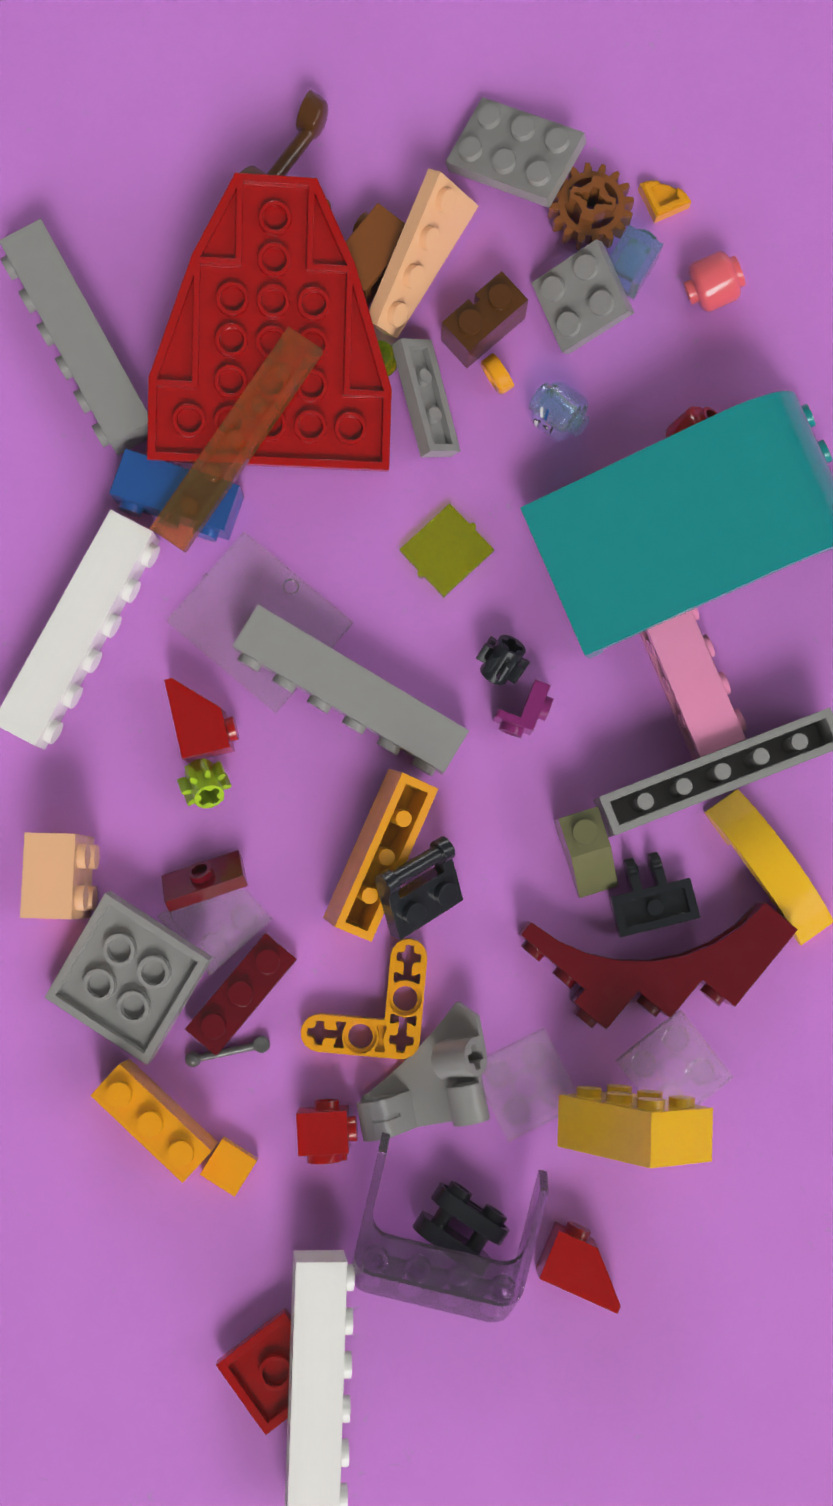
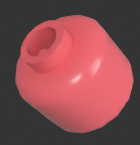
[683,251,746,312]

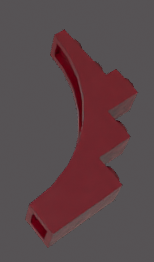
[518,903,798,1030]

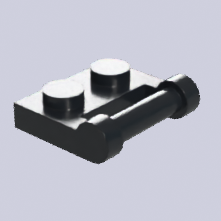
[375,836,463,940]

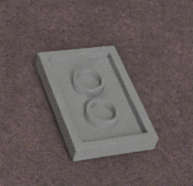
[445,97,586,208]

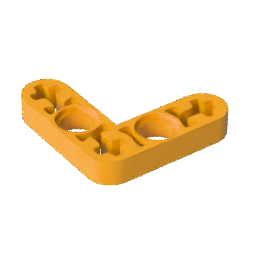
[301,938,427,1059]

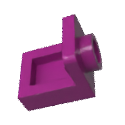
[493,679,554,738]

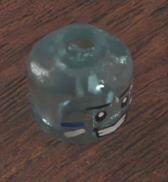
[529,381,590,441]

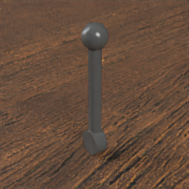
[185,1036,270,1067]

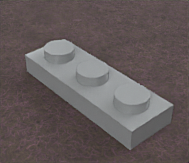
[392,338,460,457]

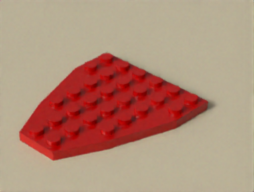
[147,172,392,472]

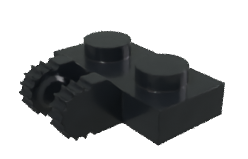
[609,852,701,937]

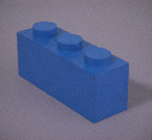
[109,448,244,542]

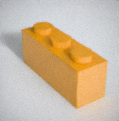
[90,1059,219,1183]

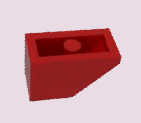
[164,678,239,763]
[536,1221,621,1314]

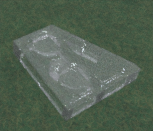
[157,889,272,975]

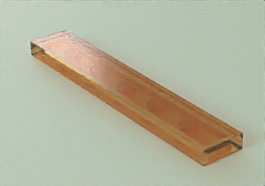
[150,326,323,553]

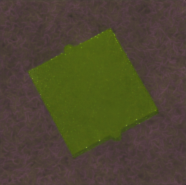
[399,503,494,598]

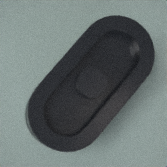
[412,1180,510,1275]

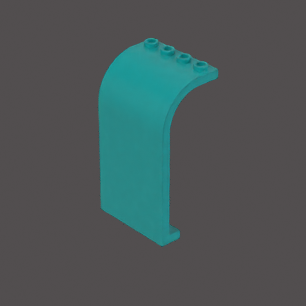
[520,391,833,659]

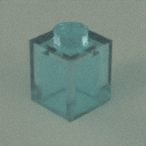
[610,225,663,299]

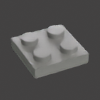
[531,239,634,354]

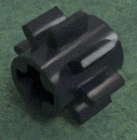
[476,635,530,685]

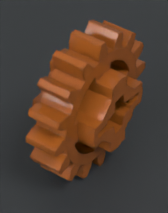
[548,163,634,251]

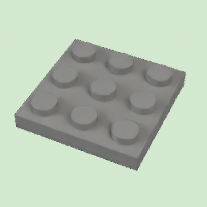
[44,891,213,1065]

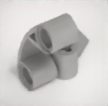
[356,1001,490,1142]

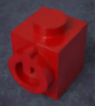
[296,1099,358,1165]

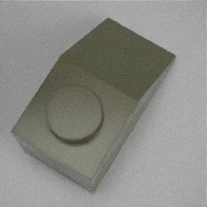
[554,806,618,898]

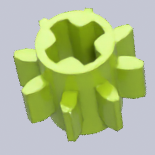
[177,758,232,809]

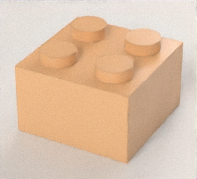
[20,832,100,919]

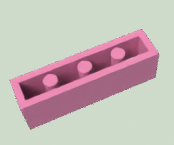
[640,608,747,760]

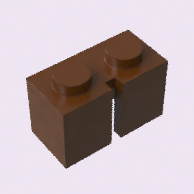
[441,271,528,368]

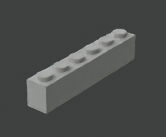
[0,219,148,455]
[232,604,469,776]
[593,707,833,837]

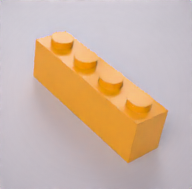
[323,768,438,942]

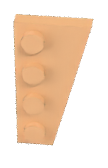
[369,168,479,339]

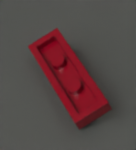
[185,933,297,1056]

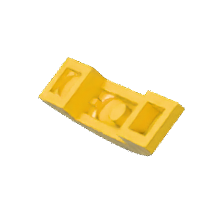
[704,789,833,945]

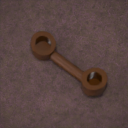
[240,90,329,176]

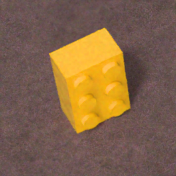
[557,1084,713,1168]

